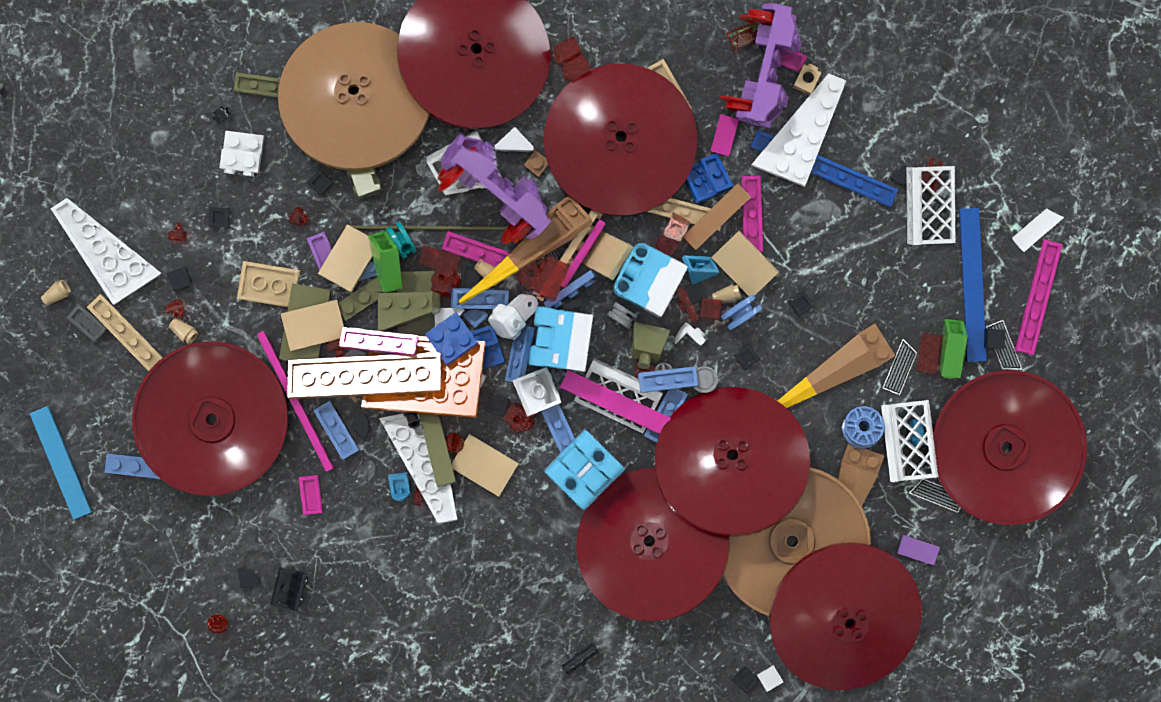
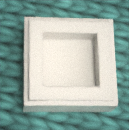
[757,665,783,692]

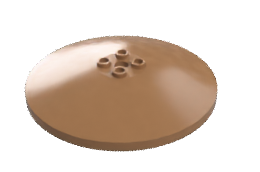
[278,22,430,171]
[723,467,871,616]

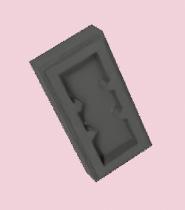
[66,303,108,343]

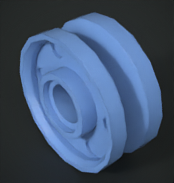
[720,294,763,330]
[842,406,885,449]

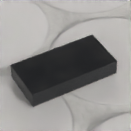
[459,262,481,288]

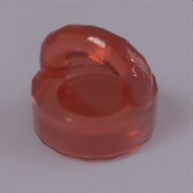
[288,206,308,226]
[168,223,187,241]
[164,298,184,318]
[446,433,464,454]
[413,487,426,506]
[208,615,227,634]

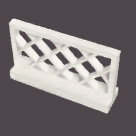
[906,166,955,245]
[574,358,663,433]
[881,400,938,482]

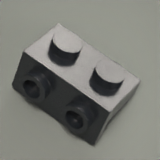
[270,567,307,611]

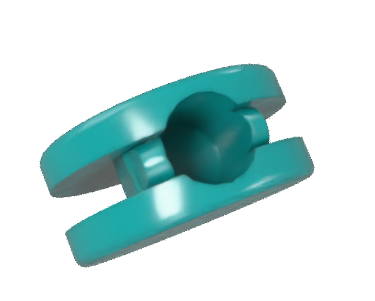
[386,221,417,259]

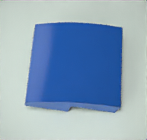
[685,153,733,204]
[471,325,505,370]

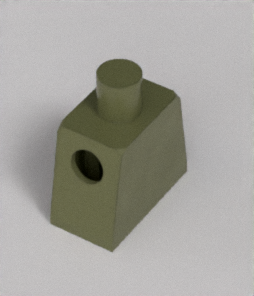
[631,322,670,369]

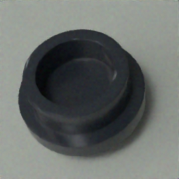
[212,106,230,123]

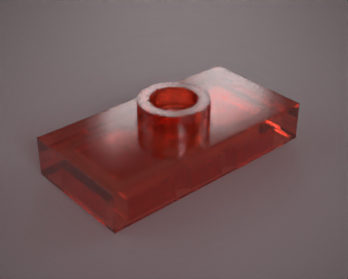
[675,286,699,323]

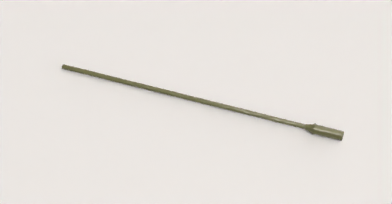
[345,226,508,230]

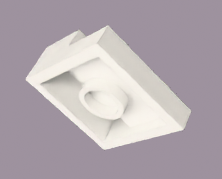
[220,131,265,177]
[513,367,562,416]

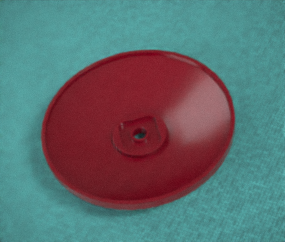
[397,0,550,129]
[544,63,697,216]
[132,341,288,496]
[933,370,1087,525]
[655,387,810,536]
[577,468,730,622]
[769,542,922,690]

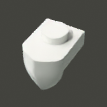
[675,322,706,346]

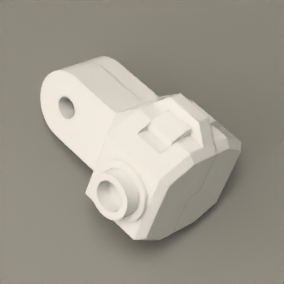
[488,294,538,340]

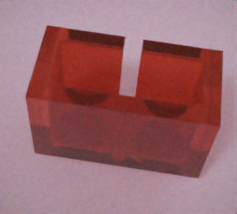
[552,36,592,81]
[654,212,690,257]
[531,256,570,302]

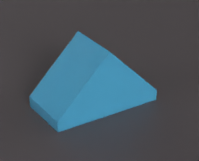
[682,255,719,285]

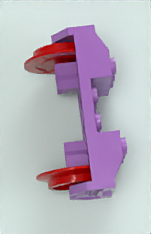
[719,3,802,129]
[437,133,551,244]

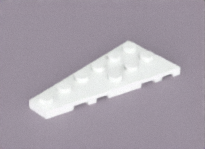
[751,73,846,187]
[51,198,162,305]
[379,413,457,524]

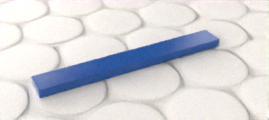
[750,130,899,207]
[959,208,987,362]

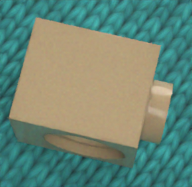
[793,64,821,96]

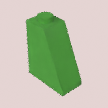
[368,231,402,293]
[939,319,968,379]

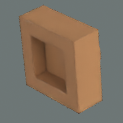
[524,150,548,177]

